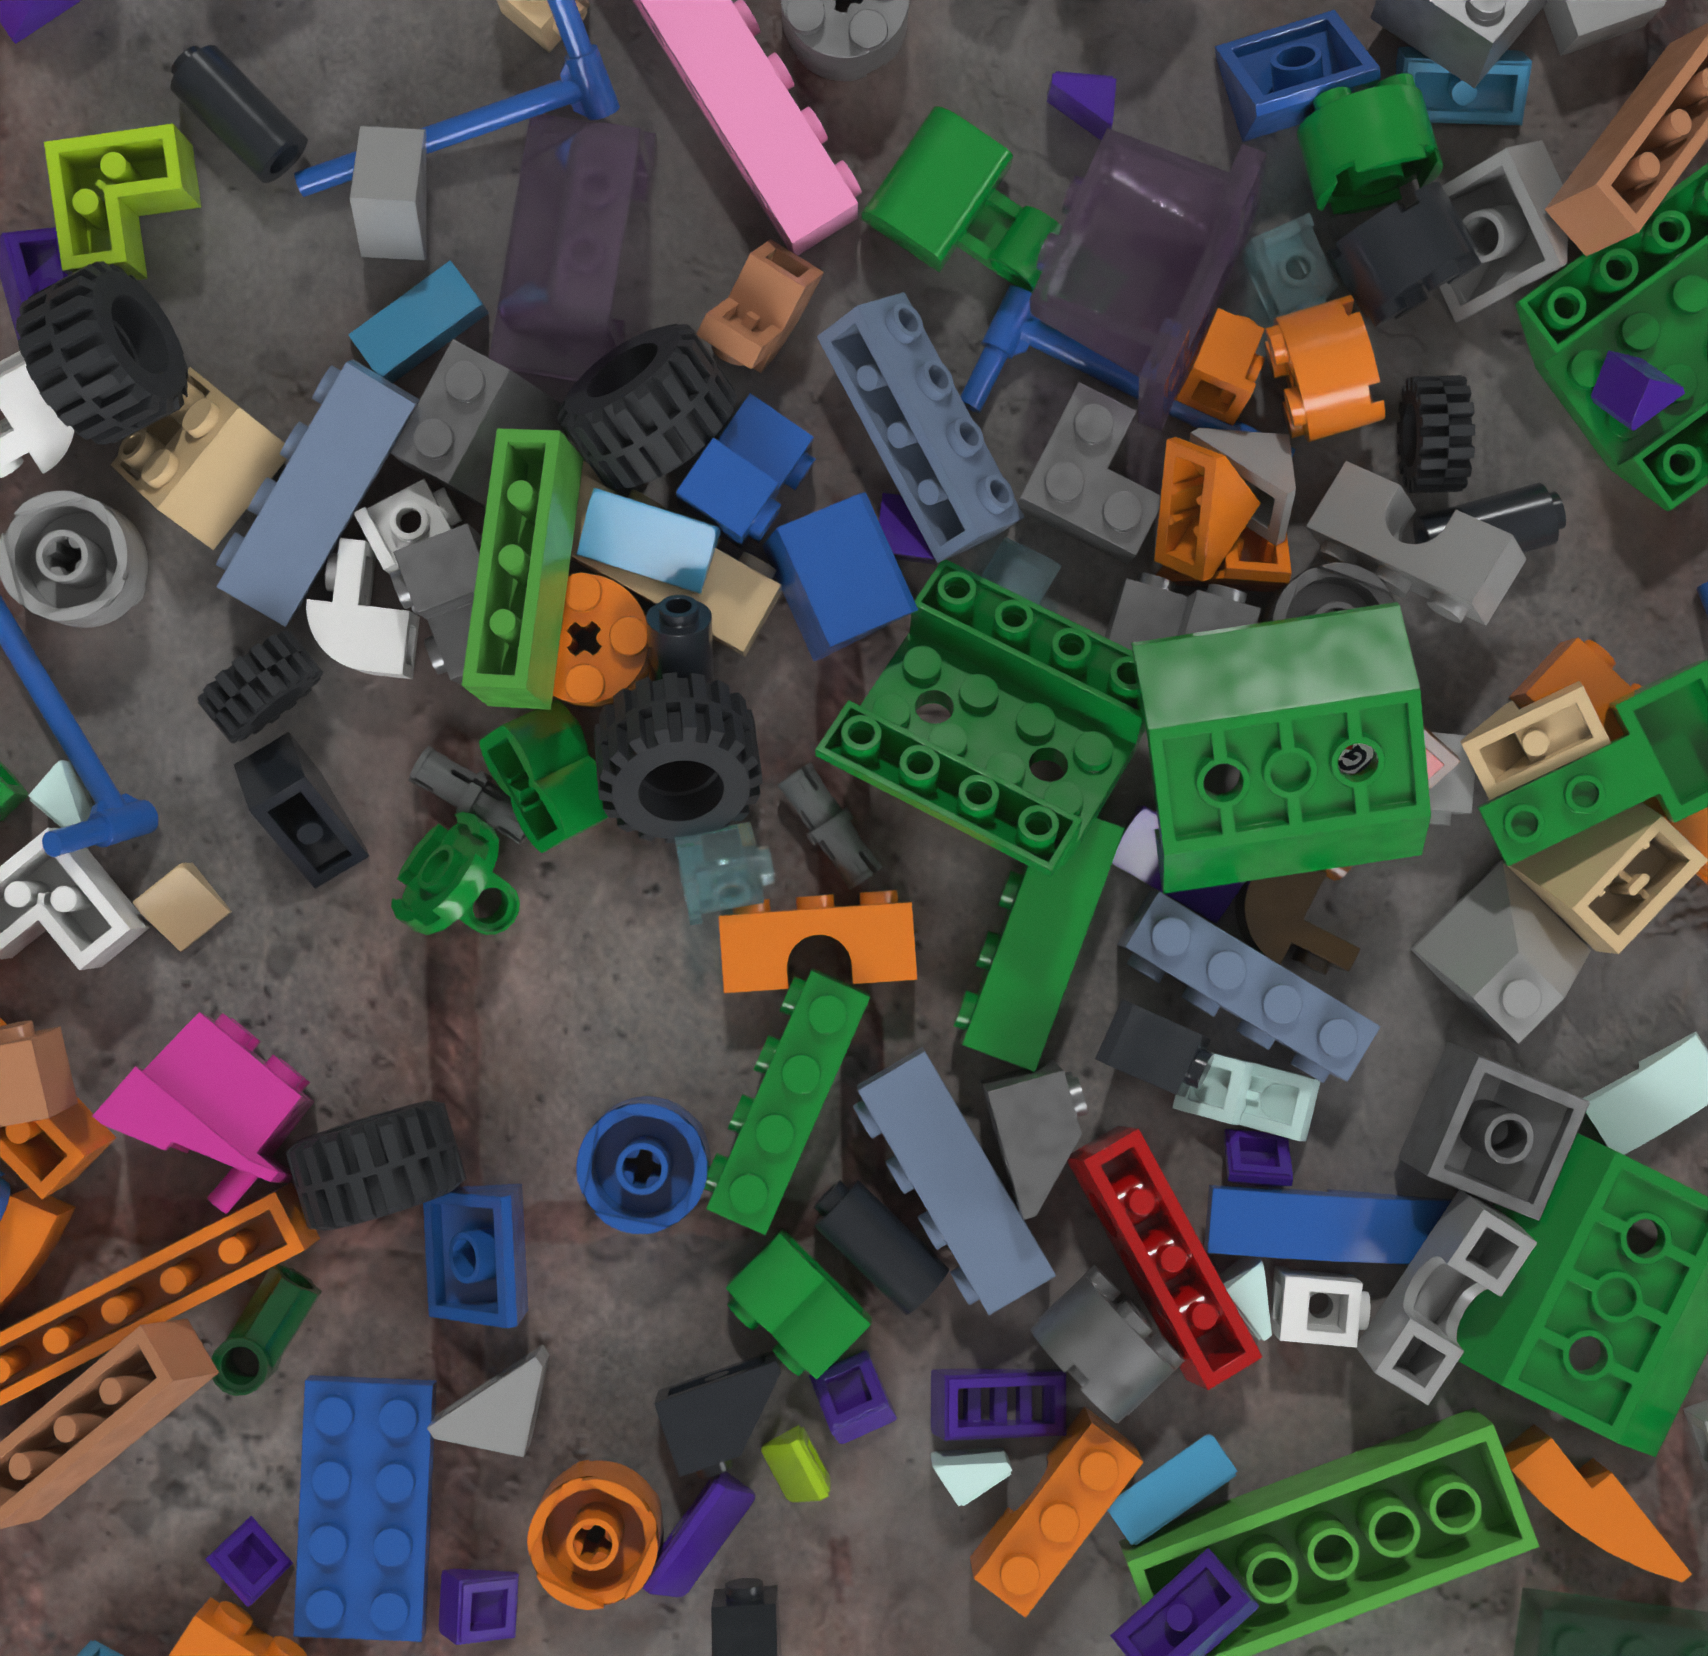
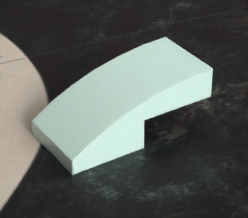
[1583,1032,1708,1155]
[1172,1051,1320,1141]

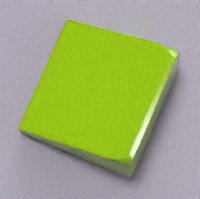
[761,1425,831,1502]

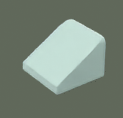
[28,760,94,828]
[1219,1256,1272,1341]
[930,1448,1013,1506]

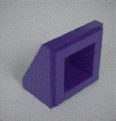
[1046,71,1117,141]
[879,493,937,565]
[809,1350,897,1444]
[439,1569,519,1645]

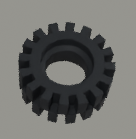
[1397,375,1475,493]
[197,630,323,744]

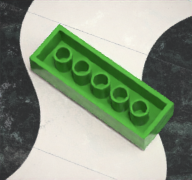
[1118,1408,1540,1656]

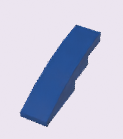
[1204,1185,1452,1264]

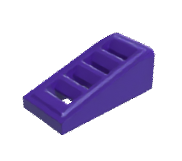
[931,1369,1066,1441]

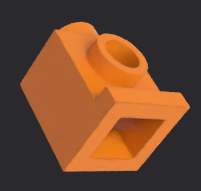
[1175,308,1265,426]

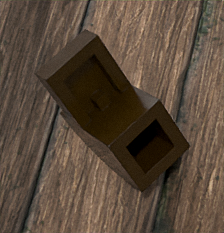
[1235,870,1361,976]

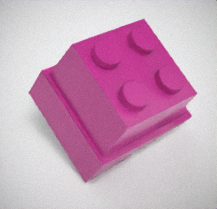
[92,1012,314,1214]

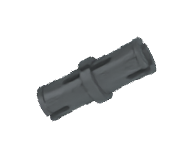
[408,746,526,844]
[777,762,882,890]

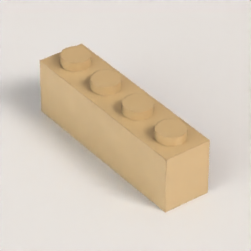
[571,461,782,657]

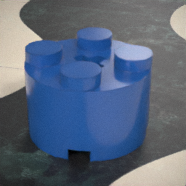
[576,1096,711,1234]

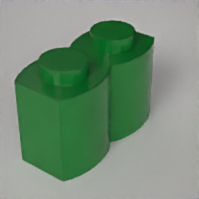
[479,699,609,853]
[726,1228,872,1379]

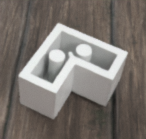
[0,828,151,970]

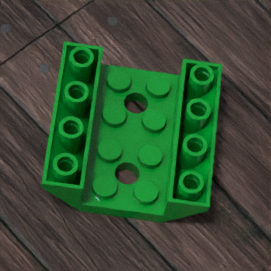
[1515,163,1708,512]
[815,559,1146,877]
[1131,602,1431,894]
[1457,1133,1708,1457]

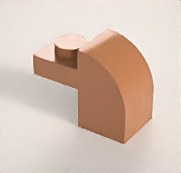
[696,239,824,373]

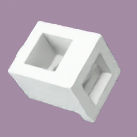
[354,479,463,574]
[1270,1266,1371,1348]

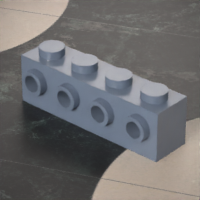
[817,292,1025,563]
[216,360,419,627]
[1117,891,1381,1083]
[853,1047,1056,1315]

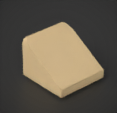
[132,863,232,952]

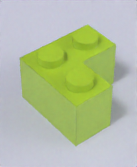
[44,123,201,280]

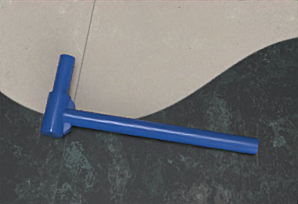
[294,0,620,197]
[960,285,1296,457]
[0,595,159,857]

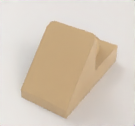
[1460,681,1611,800]

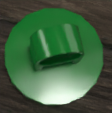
[391,812,520,935]

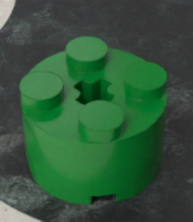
[1296,73,1443,215]

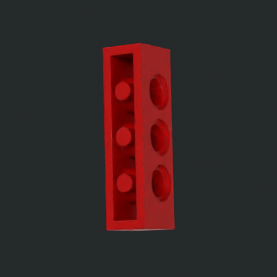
[1067,1126,1263,1390]

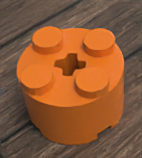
[1264,295,1385,442]
[553,572,649,707]
[527,1460,663,1610]

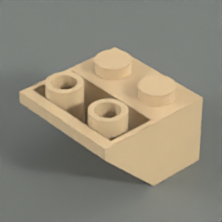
[111,367,287,550]
[1505,802,1708,954]

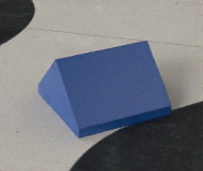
[1215,10,1381,142]
[762,492,918,661]
[423,1184,528,1328]

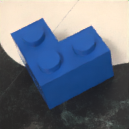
[676,393,816,549]

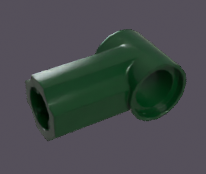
[211,1264,322,1396]

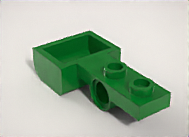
[861,106,1126,335]
[1477,660,1708,866]

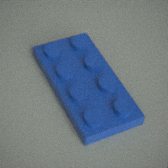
[293,1375,437,1642]

